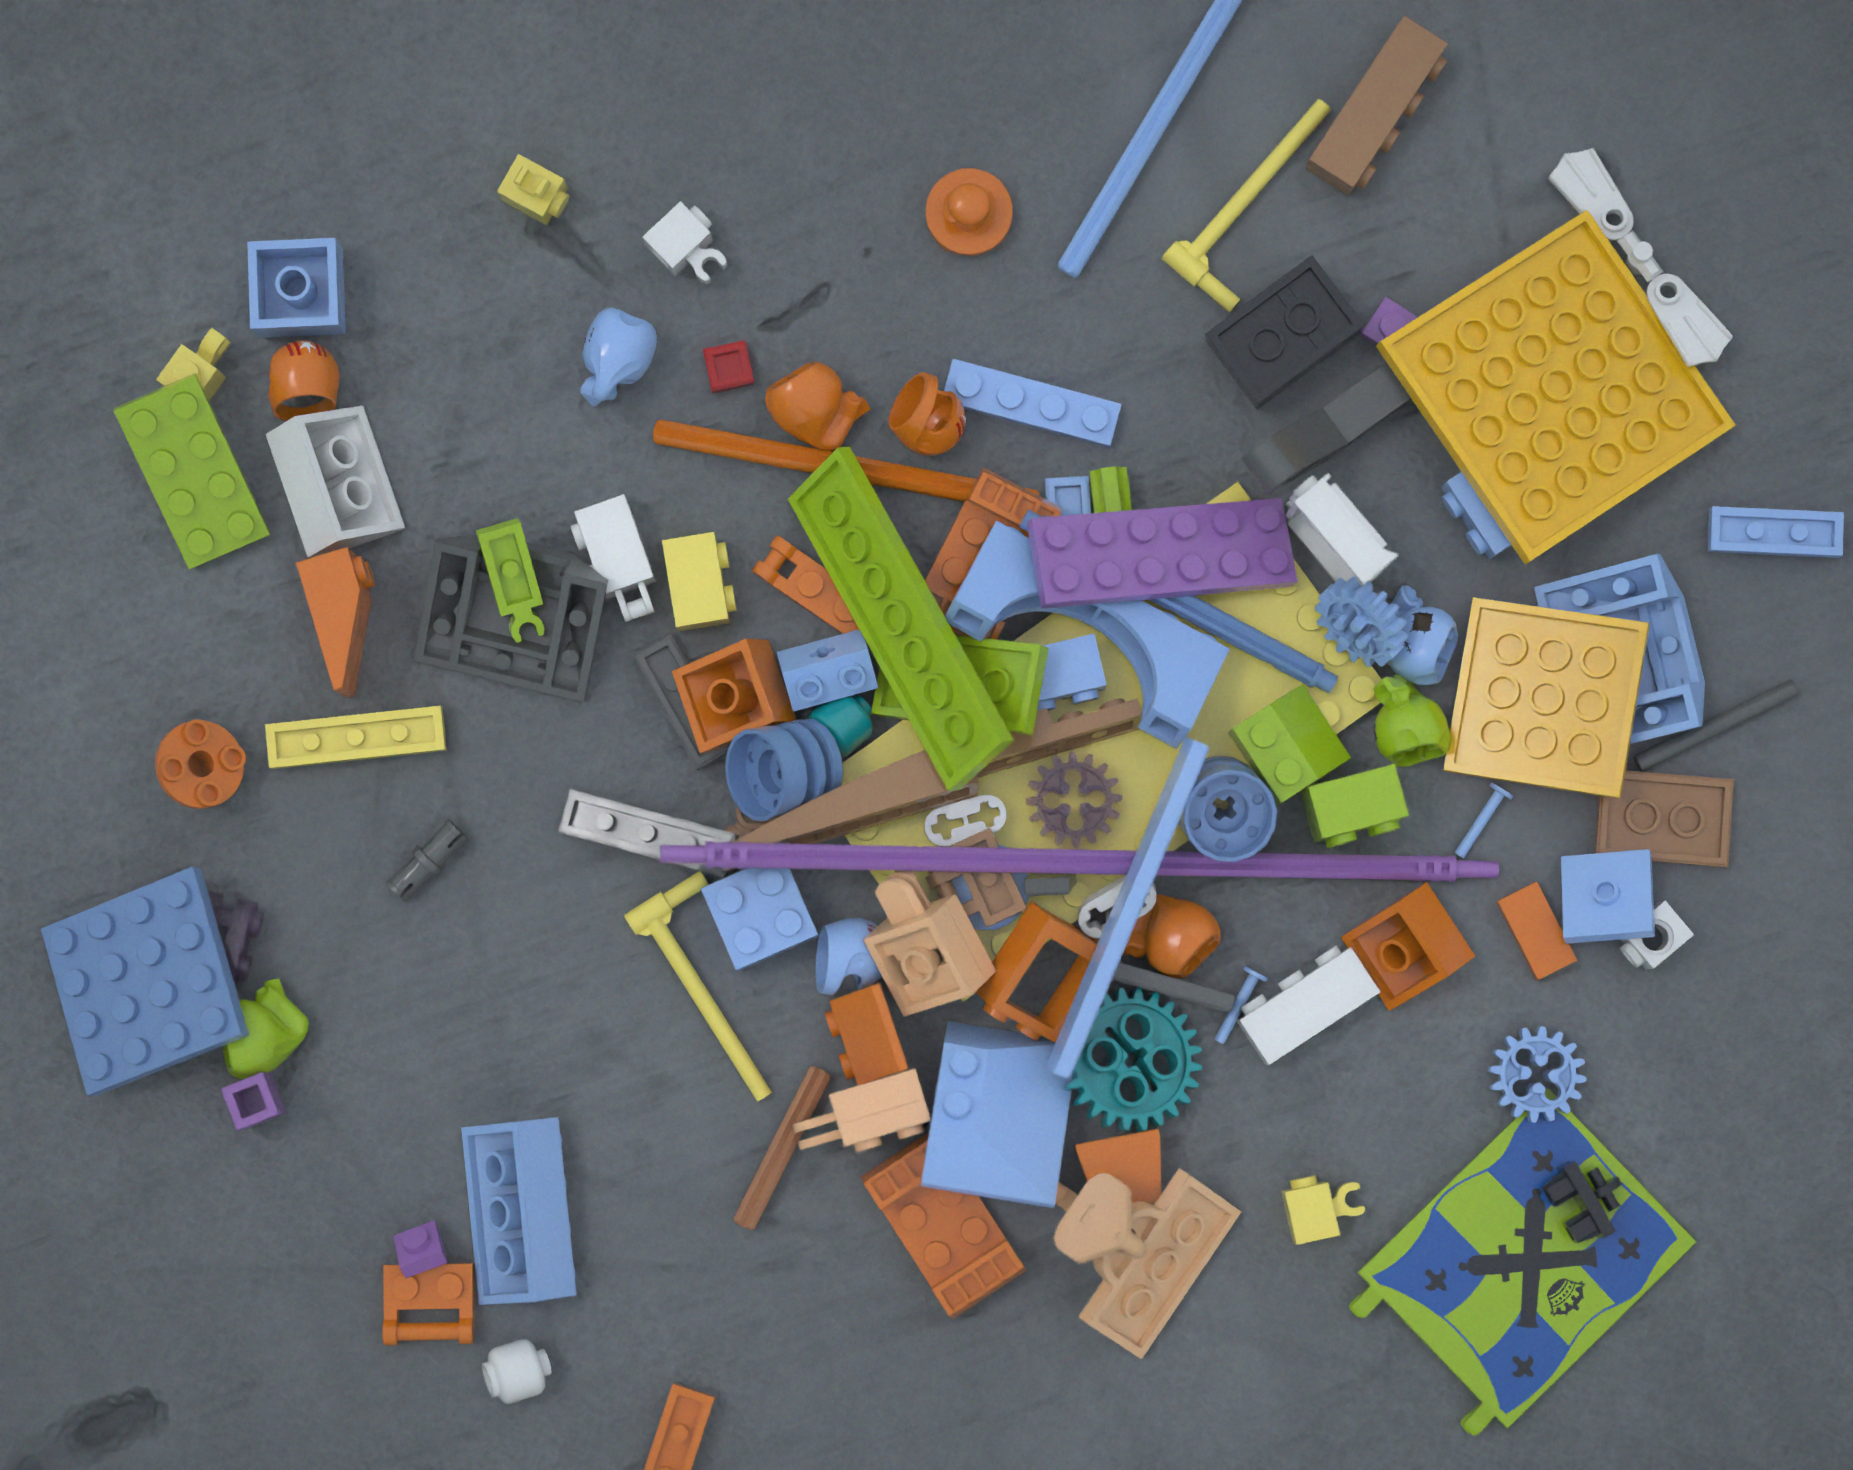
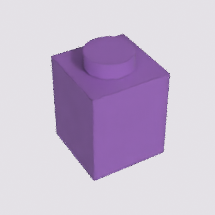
[221,1072,287,1131]

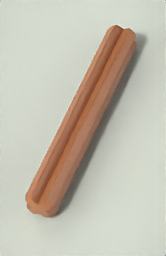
[734,1066,830,1230]

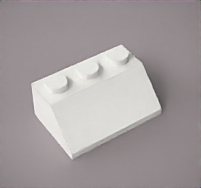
[266,406,405,558]

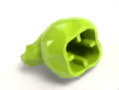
[1373,674,1451,767]
[221,978,309,1079]

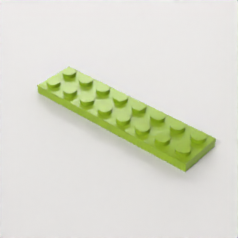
[788,447,1014,791]

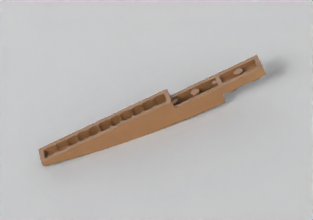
[722,698,1142,872]

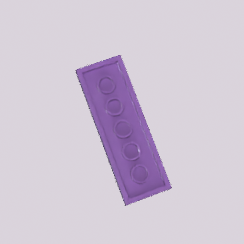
[1027,498,1298,609]

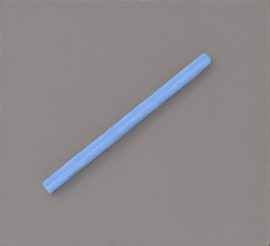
[1058,0,1242,278]

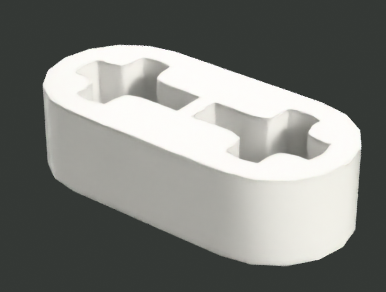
[924,795,1007,847]
[1078,875,1156,938]

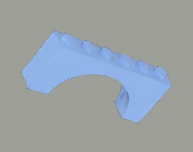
[945,520,1230,749]

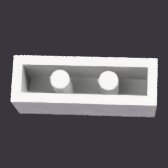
[1237,945,1380,1065]

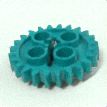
[1064,988,1203,1132]

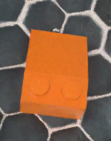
[296,547,375,698]

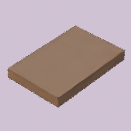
[1594,771,1734,868]

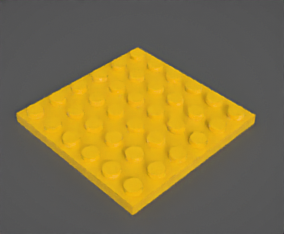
[1376,210,1736,565]

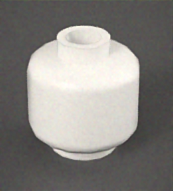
[482,1339,551,1404]

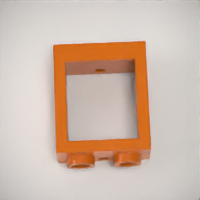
[975,901,1098,1043]

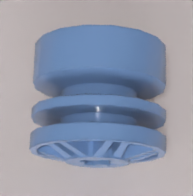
[725,719,843,821]
[1178,756,1277,862]

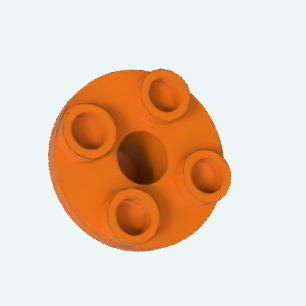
[926,168,1013,256]
[155,719,246,809]

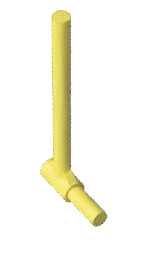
[1161,99,1331,313]
[624,871,772,1102]

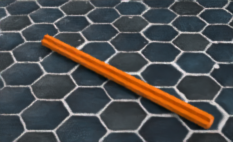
[653,419,1040,502]

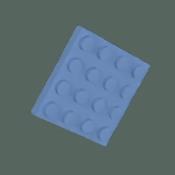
[41,867,249,1096]

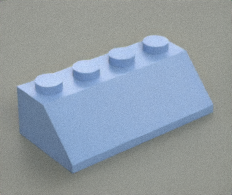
[461,1117,576,1305]

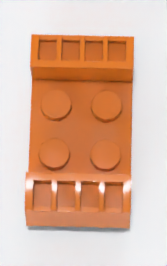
[924,467,1062,640]
[860,1132,1027,1320]

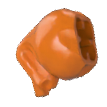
[765,361,870,451]
[1122,894,1221,979]

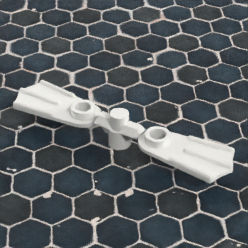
[1548,148,1733,367]

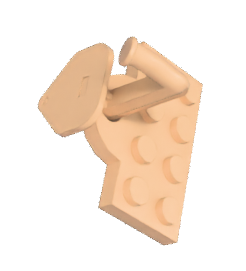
[1054,1168,1241,1359]

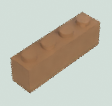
[1305,15,1448,197]

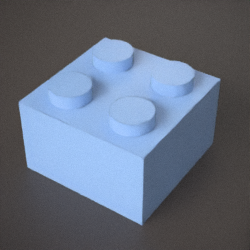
[247,238,346,338]
[701,868,819,971]

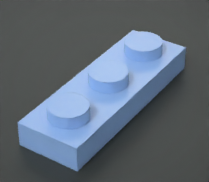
[1707,506,1844,558]

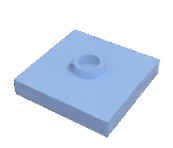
[1561,849,1655,944]

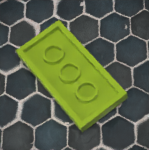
[113,373,270,569]
[871,635,1049,736]

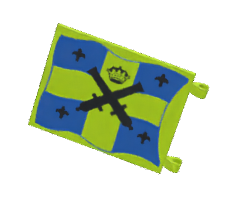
[1348,1087,1697,1436]

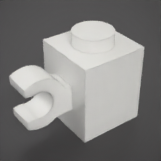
[642,201,727,285]

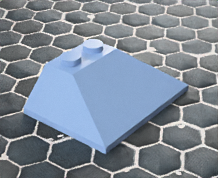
[1534,554,1705,744]
[921,1021,1073,1208]

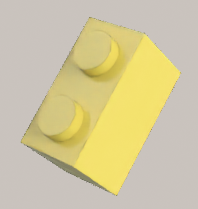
[662,532,737,632]

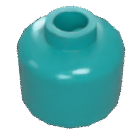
[809,694,873,757]

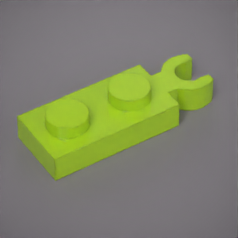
[475,518,544,643]

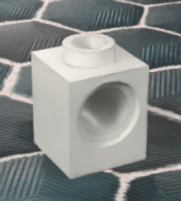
[1620,901,1694,970]

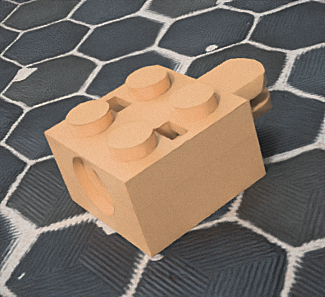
[863,871,996,1017]
[792,1069,931,1152]

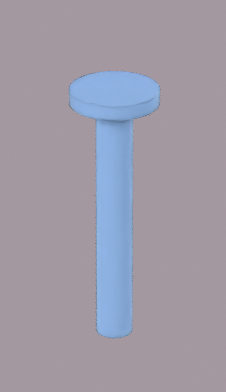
[1454,782,1513,859]
[1215,966,1268,1044]

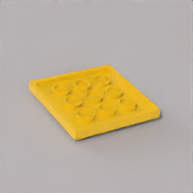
[1443,597,1650,799]

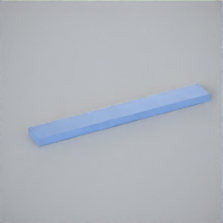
[1046,737,1209,1079]

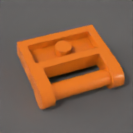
[383,1263,475,1346]

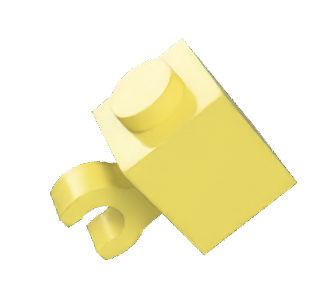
[497,154,569,226]
[156,328,231,401]
[1281,1175,1366,1245]

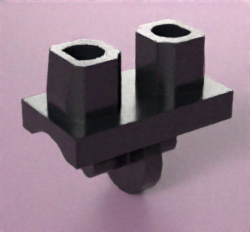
[1541,1161,1622,1243]

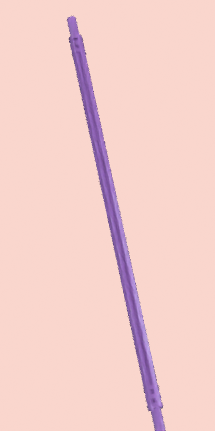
[660,841,1499,882]

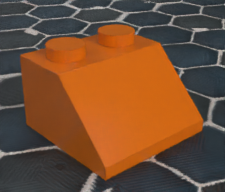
[672,639,796,754]
[1341,882,1475,1011]
[824,983,909,1086]

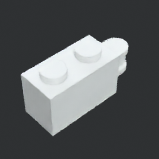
[571,494,656,622]

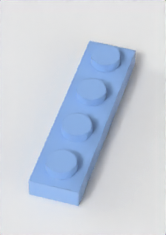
[944,359,1121,448]

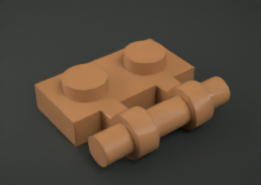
[925,828,1027,927]

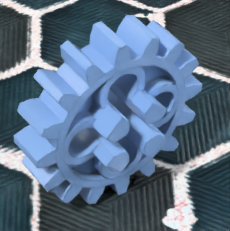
[1315,577,1408,667]
[1487,1026,1587,1123]

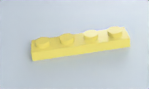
[265,706,447,769]

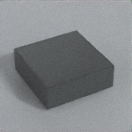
[1024,873,1077,896]

